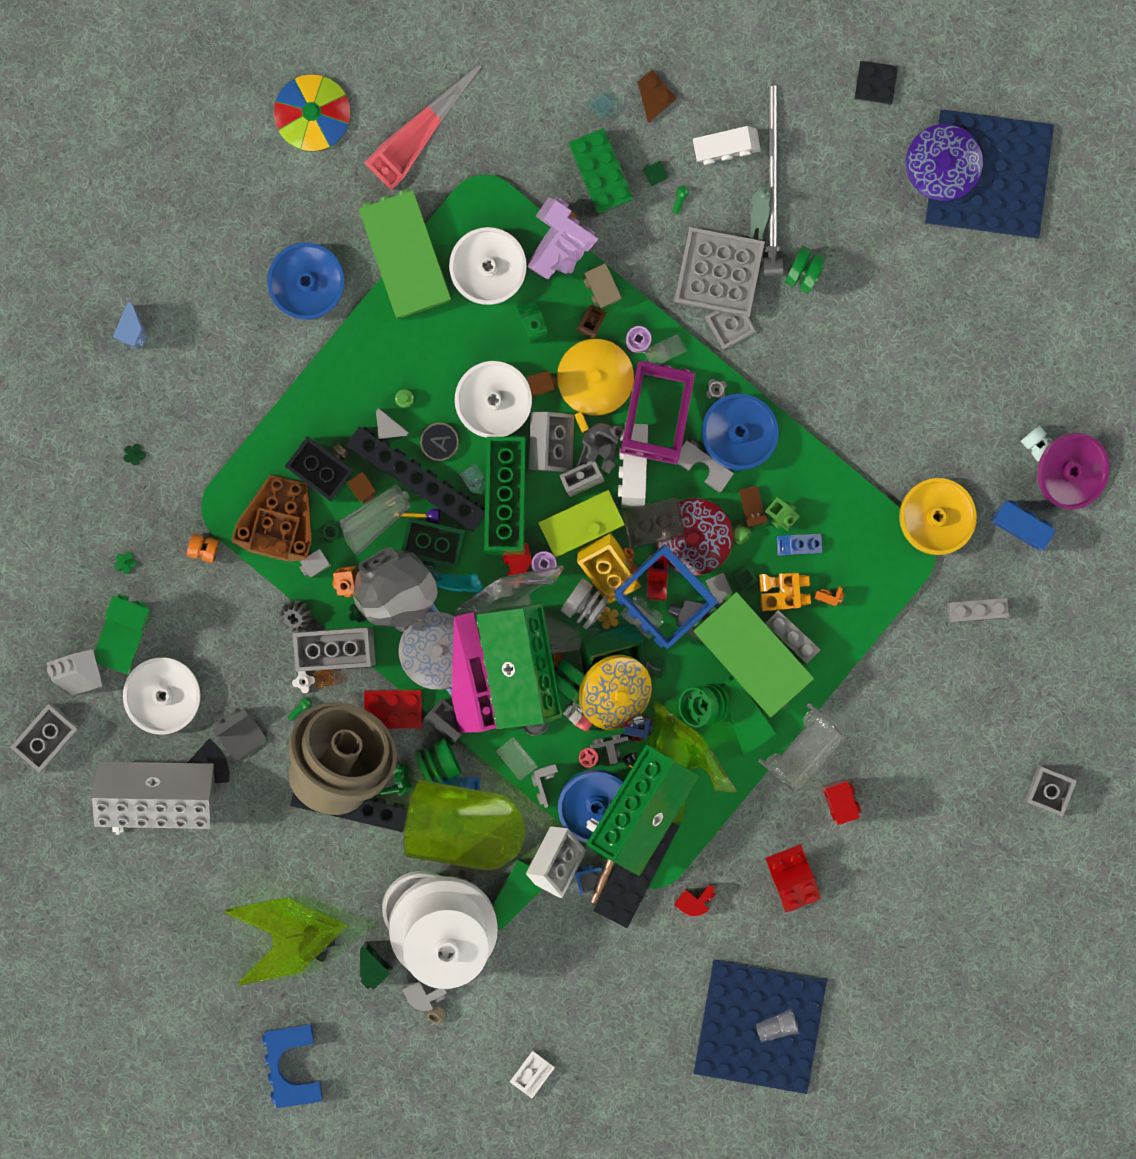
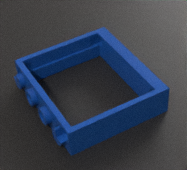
[614,544,718,649]

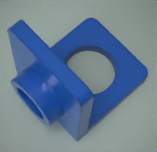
[575,864,601,895]

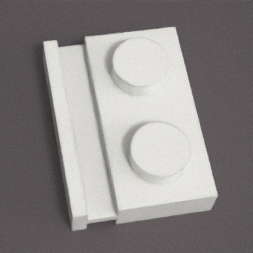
[510,1050,555,1098]

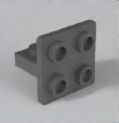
[590,733,628,765]

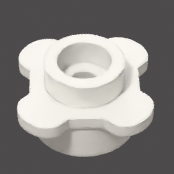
[292,671,315,693]

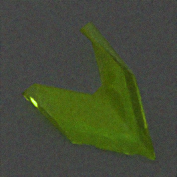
[647,701,737,823]
[224,897,349,986]

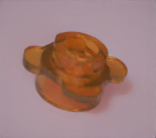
[312,669,334,689]

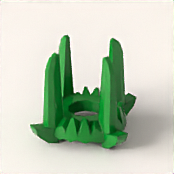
[378,763,412,796]

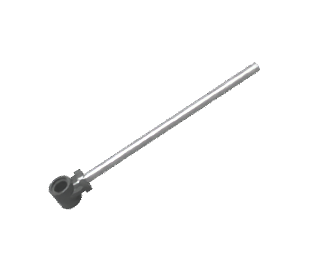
[764,85,783,276]

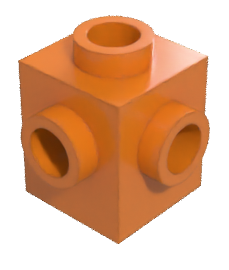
[333,566,358,597]

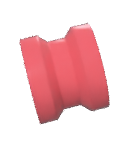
[579,748,598,767]

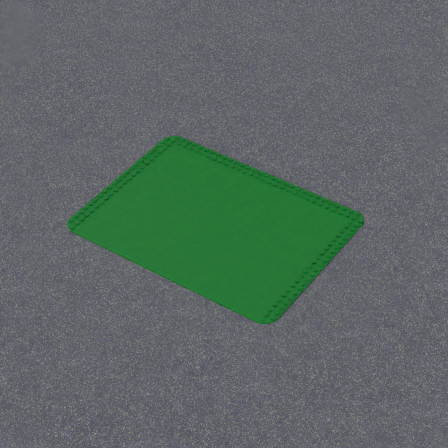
[201,174,936,889]

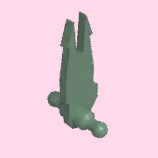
[749,186,771,241]

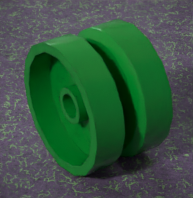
[784,245,827,294]
[555,658,585,705]

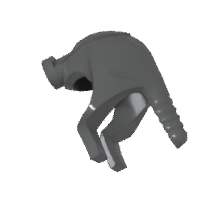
[577,423,623,473]

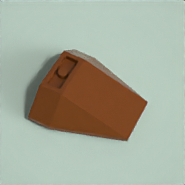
[232,475,311,562]

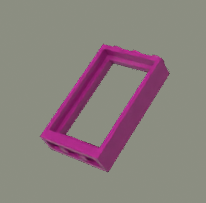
[620,361,695,465]

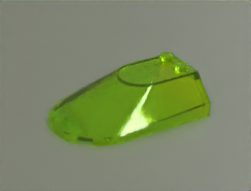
[403,780,525,870]

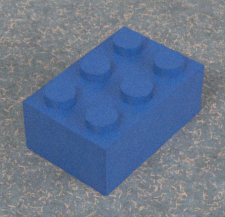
[990,500,1056,551]

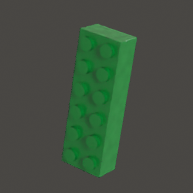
[484,437,527,555]

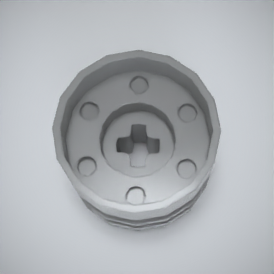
[560,578,609,629]

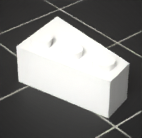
[693,126,761,165]

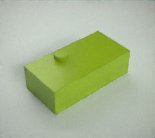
[539,490,625,558]

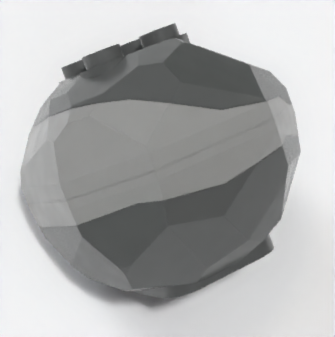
[353,547,438,632]

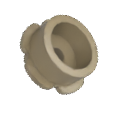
[332,443,350,460]
[427,1006,446,1024]

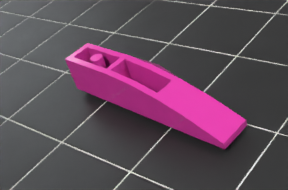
[451,612,497,733]

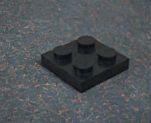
[854,61,898,105]

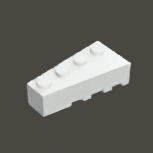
[618,423,648,509]

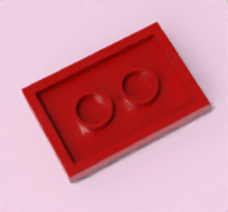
[364,690,423,729]

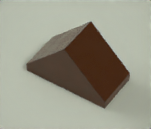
[577,305,607,339]

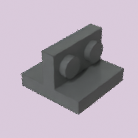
[423,698,462,746]

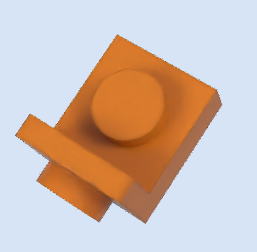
[813,587,845,606]

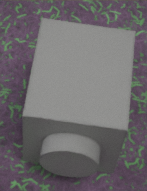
[300,549,331,578]

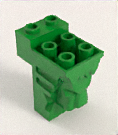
[94,593,153,675]

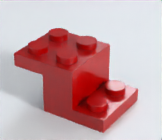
[765,844,821,913]

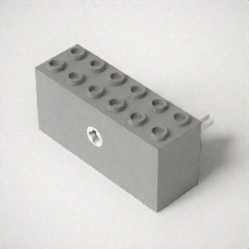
[92,762,215,835]

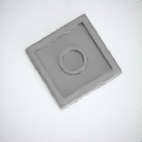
[705,311,757,350]

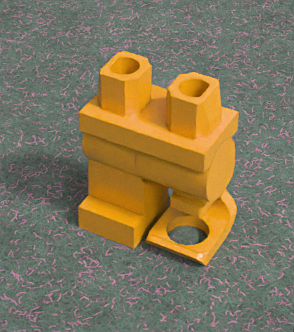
[759,573,811,611]

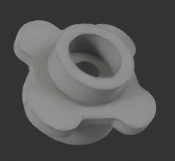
[706,379,727,399]

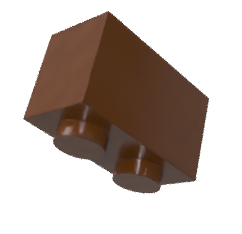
[527,371,557,398]
[347,472,378,504]

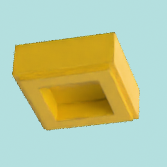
[575,412,589,433]

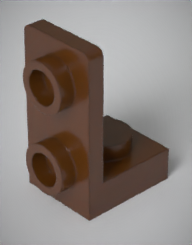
[739,486,767,527]

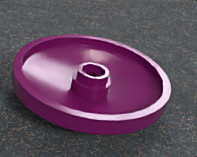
[1037,433,1109,509]

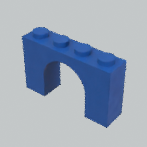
[262,1023,323,1108]

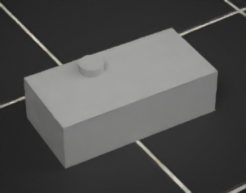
[293,626,376,672]

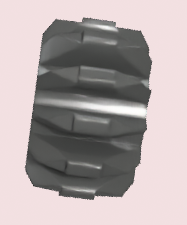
[279,599,313,632]

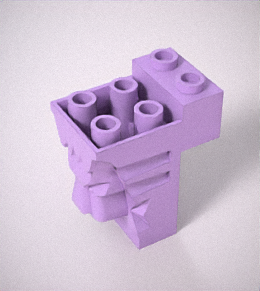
[526,197,598,279]

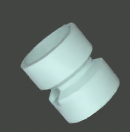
[1021,425,1052,461]

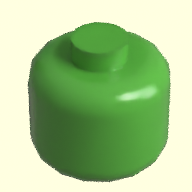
[395,389,414,409]
[733,523,752,545]

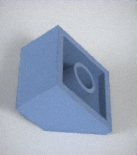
[113,302,147,349]

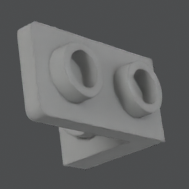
[531,764,558,808]

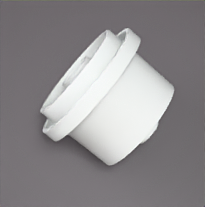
[389,876,498,989]

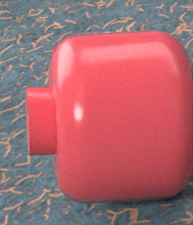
[573,713,592,731]

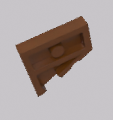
[637,70,677,123]

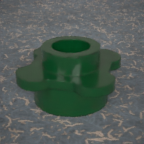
[320,521,343,543]

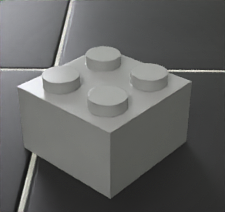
[1024,766,1077,817]

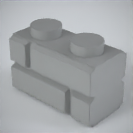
[559,461,605,497]

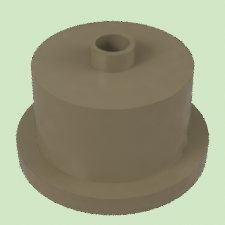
[288,702,397,815]

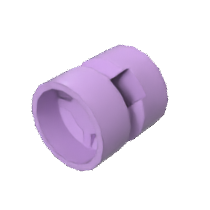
[626,326,651,353]
[532,552,557,577]

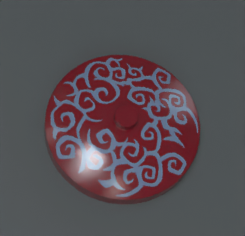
[657,498,734,575]

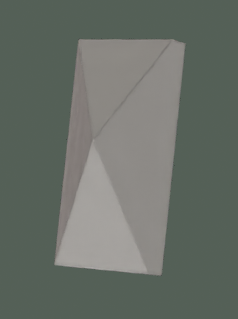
[376,408,409,438]

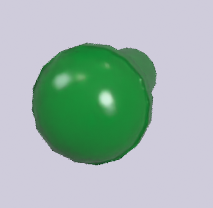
[672,186,689,215]
[287,697,312,721]

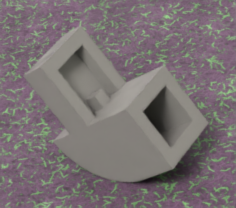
[402,980,447,1011]

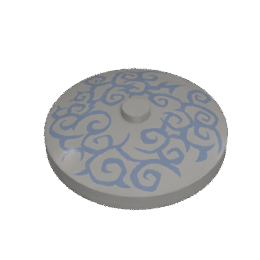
[399,612,454,689]

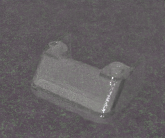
[758,703,844,793]

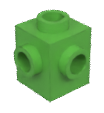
[765,497,800,531]

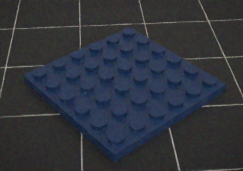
[925,109,1054,239]
[693,960,827,1094]

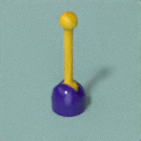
[393,509,440,524]

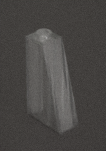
[339,484,410,555]

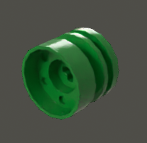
[679,683,731,728]
[415,738,462,787]

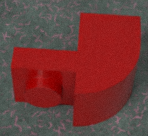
[647,555,668,601]
[673,884,716,916]

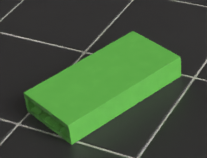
[359,189,451,320]
[693,592,814,717]

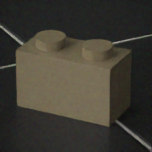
[583,263,622,310]

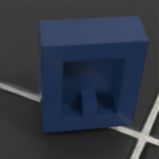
[623,718,653,739]

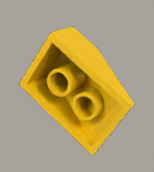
[577,533,641,604]

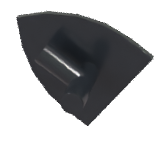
[187,739,229,783]

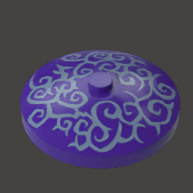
[905,124,983,201]

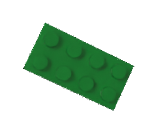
[568,128,633,216]

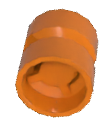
[186,533,219,563]

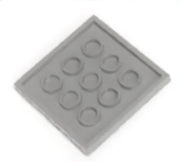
[674,227,765,317]

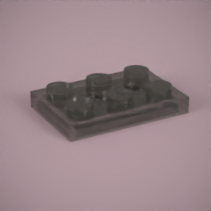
[622,497,685,549]

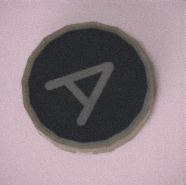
[420,423,459,461]

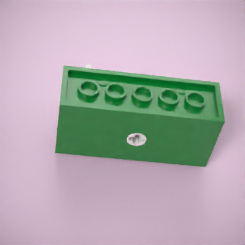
[477,603,563,729]
[586,744,699,876]

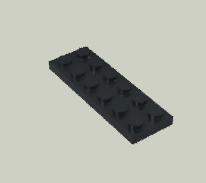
[593,822,680,928]

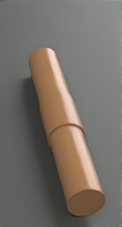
[591,859,615,904]

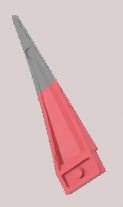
[364,65,481,190]

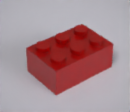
[822,779,862,825]

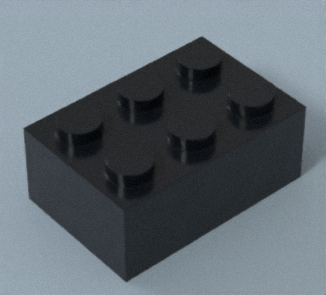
[284,436,355,502]

